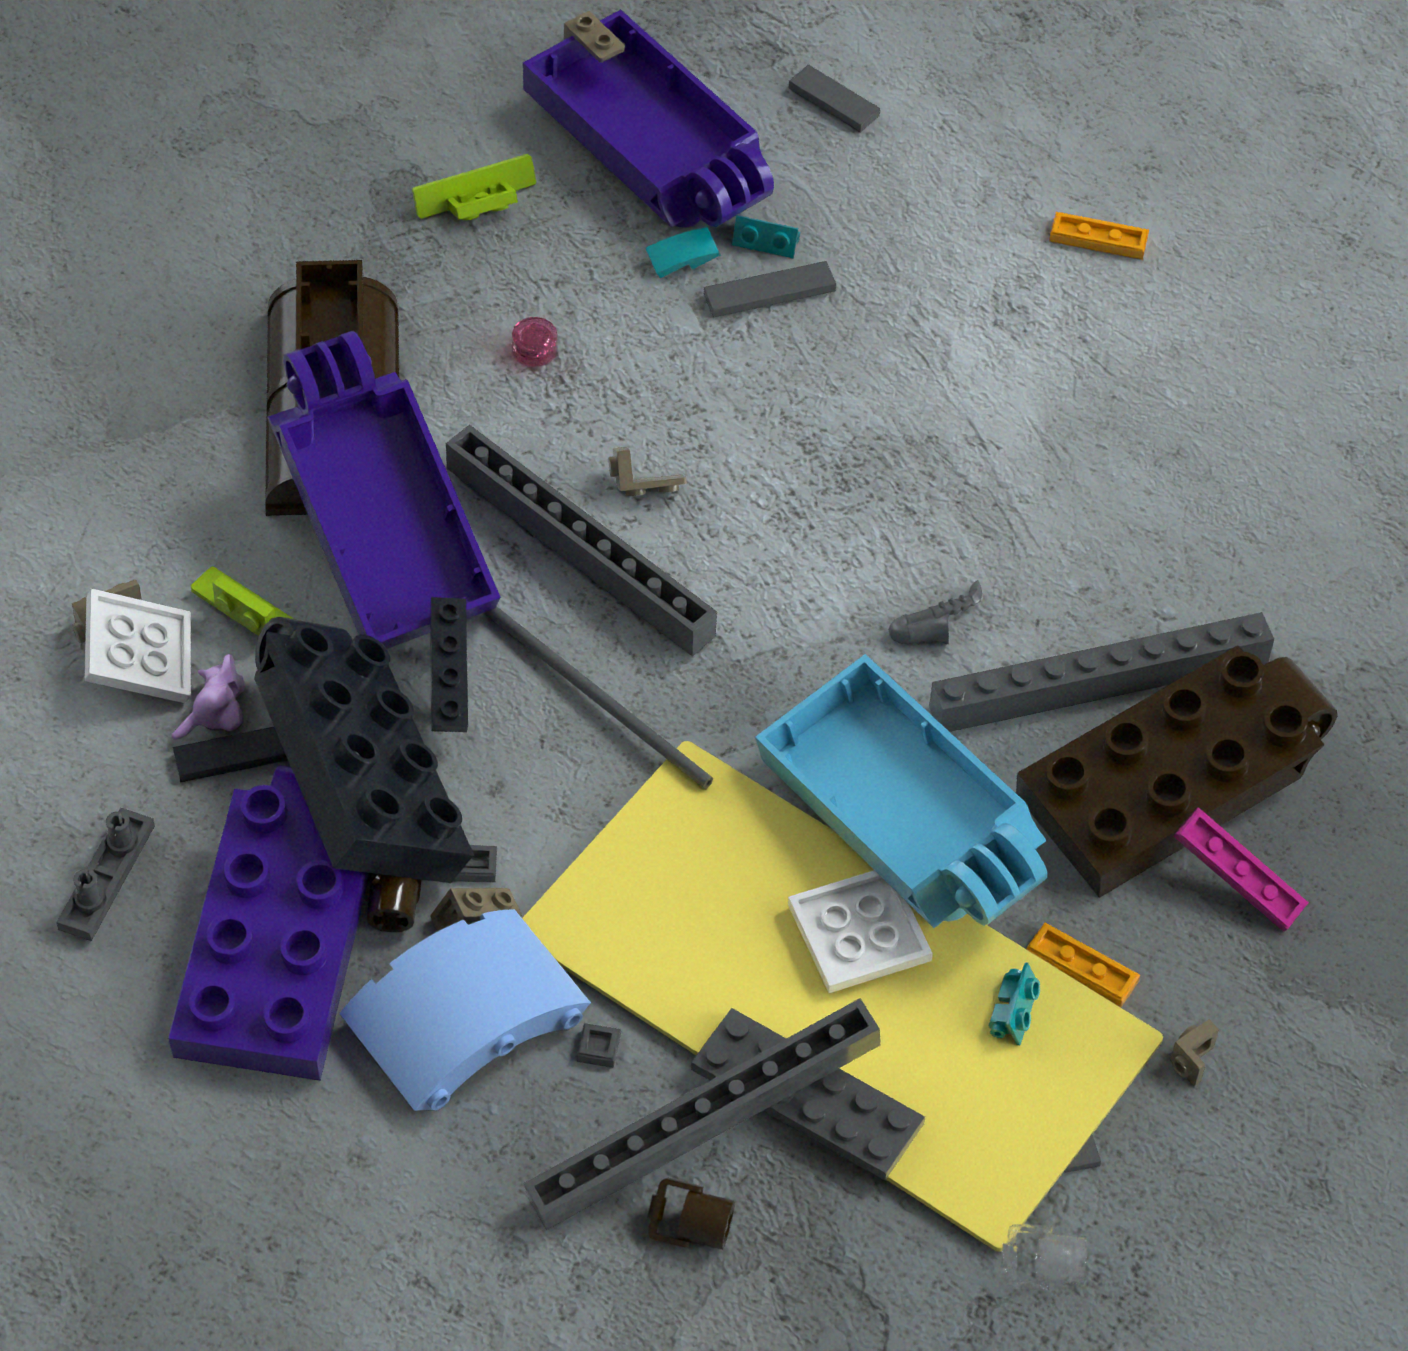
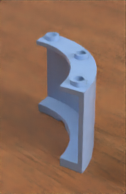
[339,909,591,1111]

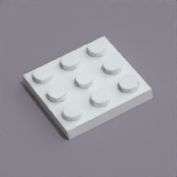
[85,588,191,703]
[788,870,933,993]

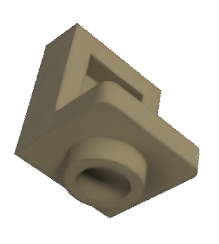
[1170,1019,1219,1086]

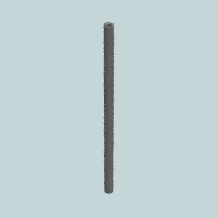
[484,606,713,789]

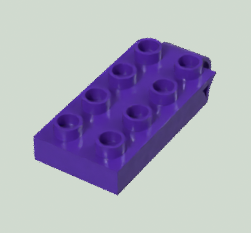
[523,9,774,228]
[267,331,501,649]
[168,765,369,1081]

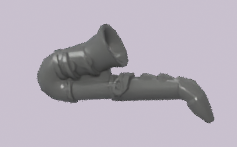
[888,580,982,645]

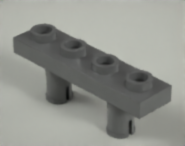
[56,808,155,941]

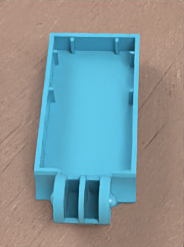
[755,654,1047,928]

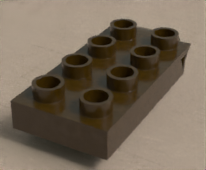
[1016,645,1338,898]

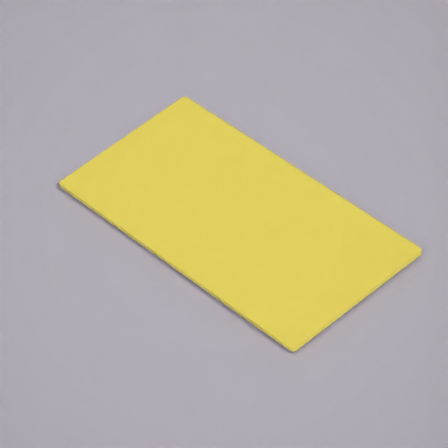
[522,741,1163,1252]

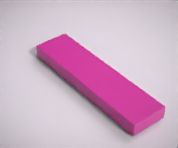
[1173,807,1309,932]

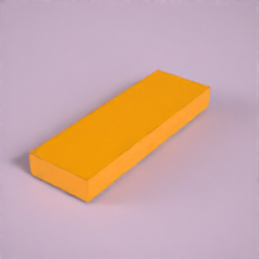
[1049,211,1149,260]
[1026,922,1140,1008]

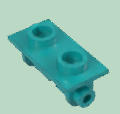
[732,215,801,258]
[989,962,1040,1045]

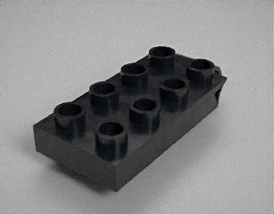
[254,617,474,883]

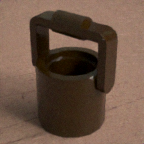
[366,873,422,933]
[647,1178,735,1250]

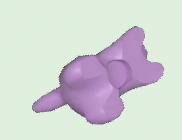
[171,654,245,740]

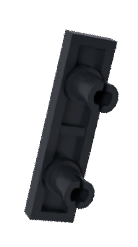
[430,597,468,732]

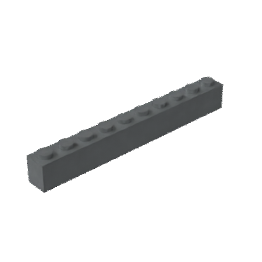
[446,425,717,656]
[929,612,1274,732]
[523,998,881,1230]

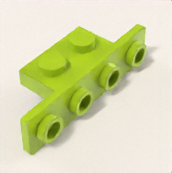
[412,154,537,220]
[190,566,294,636]

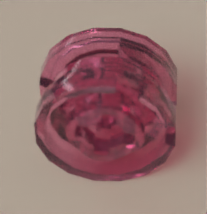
[512,317,558,367]

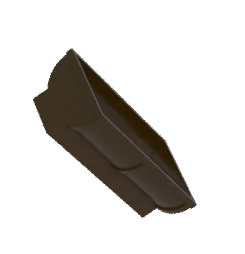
[265,260,400,516]

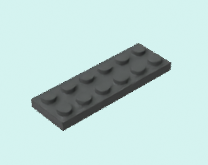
[691,1008,925,1180]

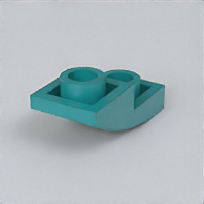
[645,227,720,278]

